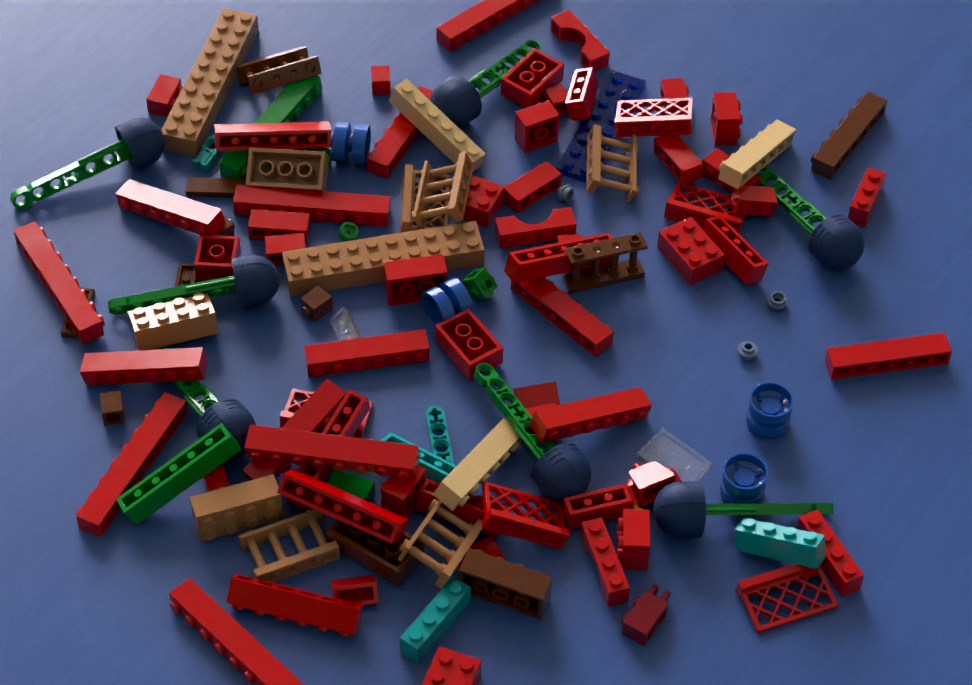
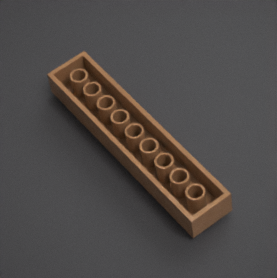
[161,8,259,157]
[282,221,485,297]

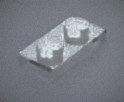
[329,307,362,341]

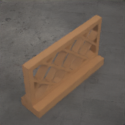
[400,164,450,233]

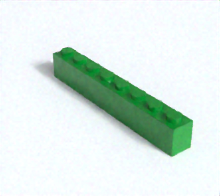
[219,75,322,179]

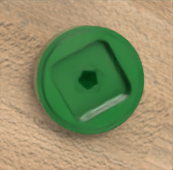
[338,222,359,242]

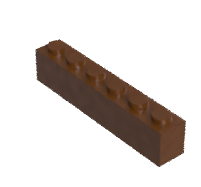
[810,91,888,180]

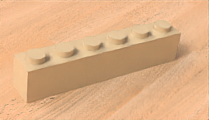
[389,79,486,173]
[718,120,796,189]
[433,418,521,511]

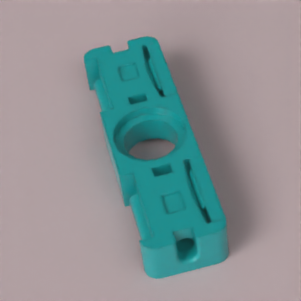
[192,123,223,172]

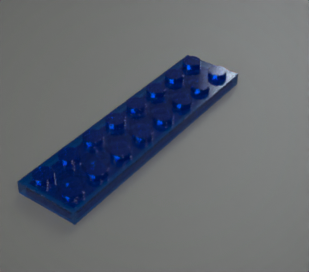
[556,70,646,183]

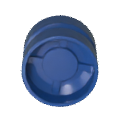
[331,121,371,165]
[421,278,473,326]
[746,382,794,438]
[720,452,768,503]

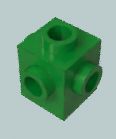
[462,267,498,301]

